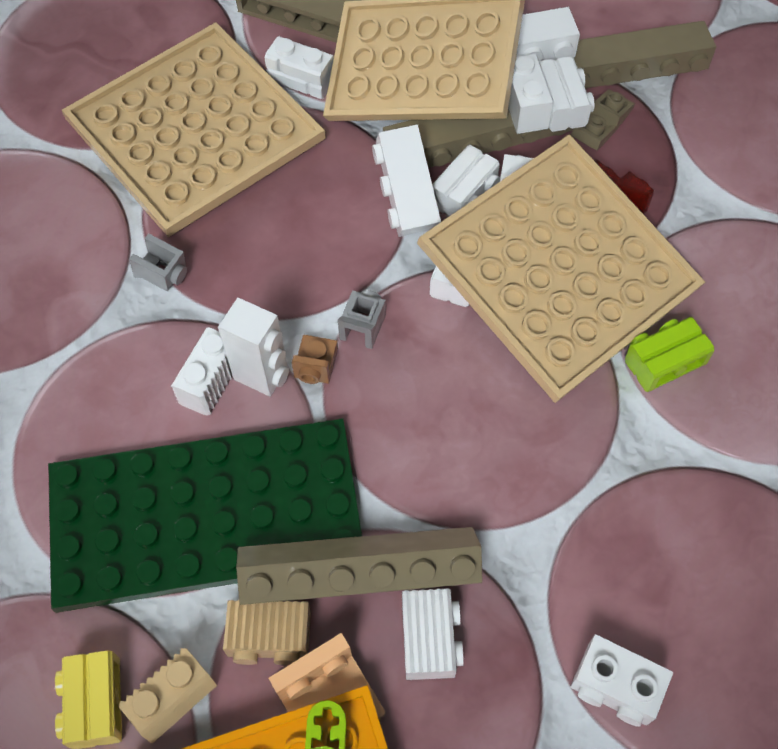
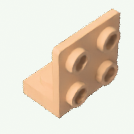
[268,633,385,719]

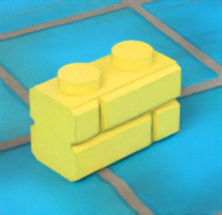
[55,650,122,749]

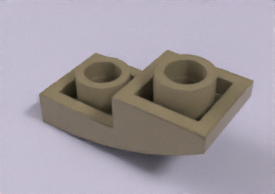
[571,89,635,151]

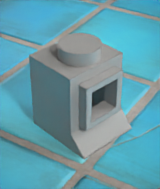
[129,233,187,292]
[338,290,386,349]

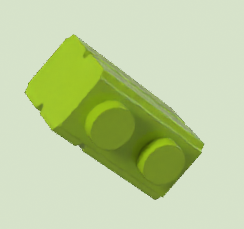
[625,317,715,392]

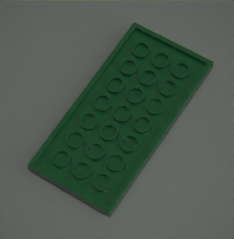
[48,419,362,613]

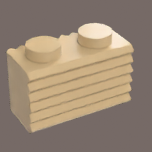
[223,600,311,666]
[119,648,217,744]

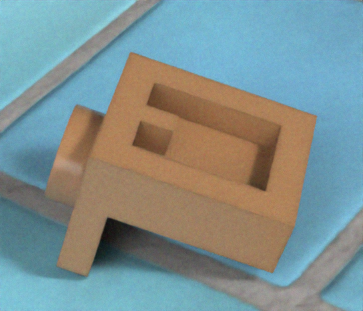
[291,335,338,384]

